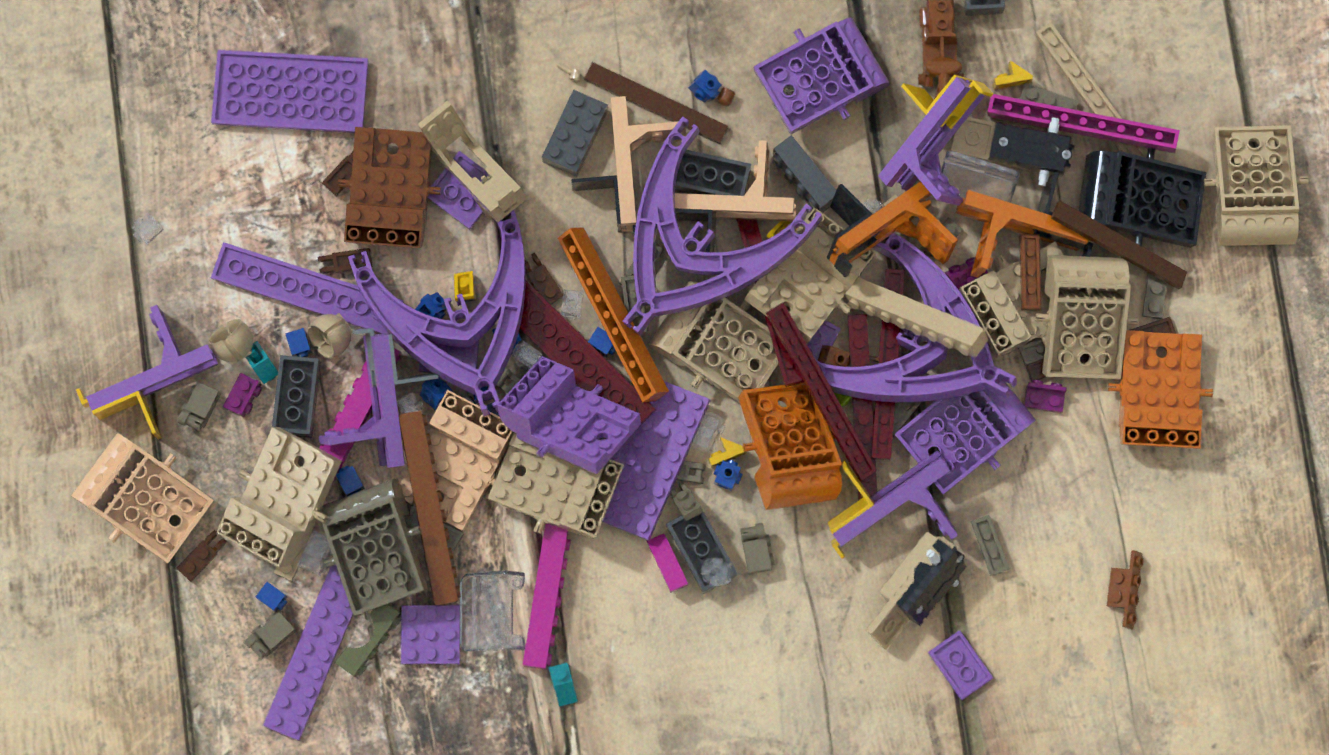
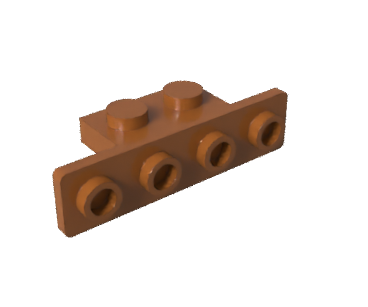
[1107,550,1144,630]

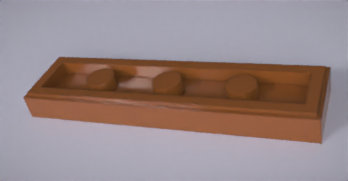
[1019,234,1041,311]

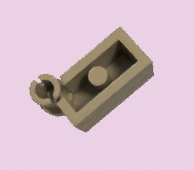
[177,382,221,431]
[740,523,775,575]
[244,612,297,659]

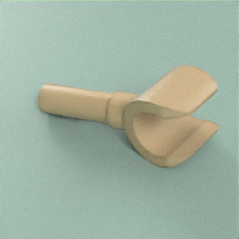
[557,63,581,82]

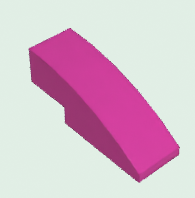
[647,533,688,593]

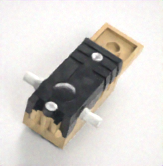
[951,117,1075,187]
[866,532,966,650]

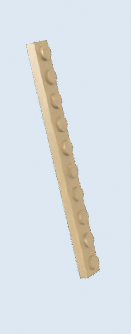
[1035,22,1147,157]

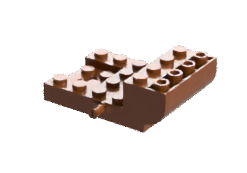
[338,127,441,248]

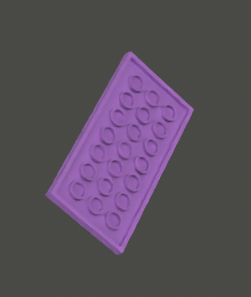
[211,50,369,133]
[603,381,711,541]

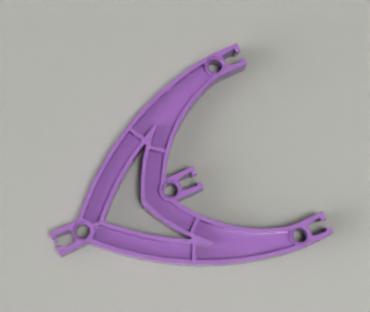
[623,116,823,336]
[348,210,526,417]
[816,233,1017,402]

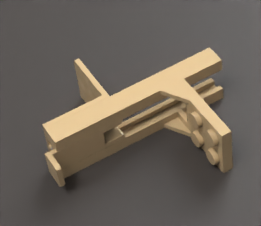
[417,100,528,222]

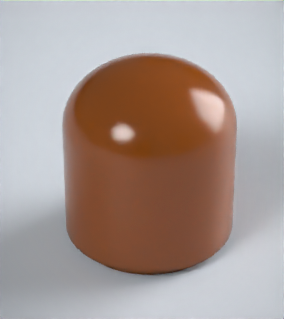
[717,87,735,107]

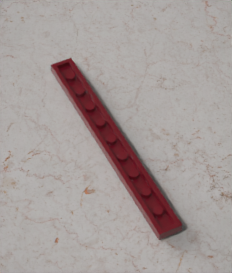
[736,219,804,387]
[871,269,905,460]
[765,302,877,481]
[847,314,877,501]

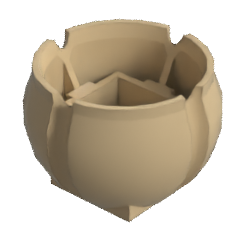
[307,313,353,359]
[208,319,253,365]

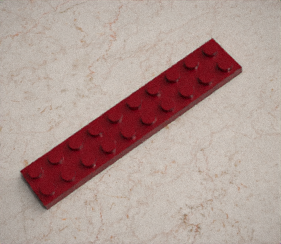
[520,281,656,430]

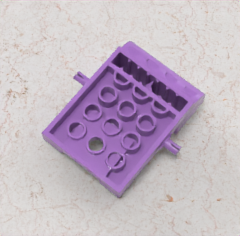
[754,18,890,135]
[497,356,641,474]
[895,375,1036,494]

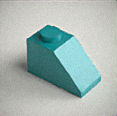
[245,341,278,384]
[549,662,578,707]

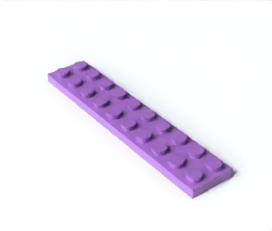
[211,242,404,334]
[263,565,353,741]

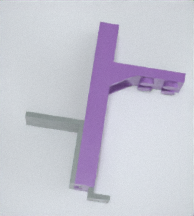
[319,328,439,468]

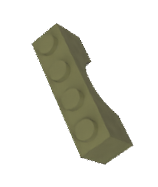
[335,604,401,678]

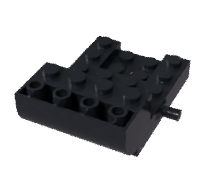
[1078,148,1206,248]

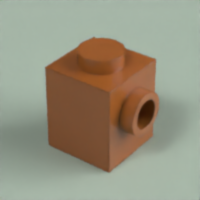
[818,345,850,367]

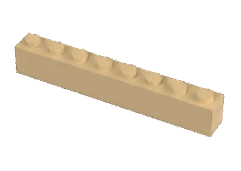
[846,277,988,358]

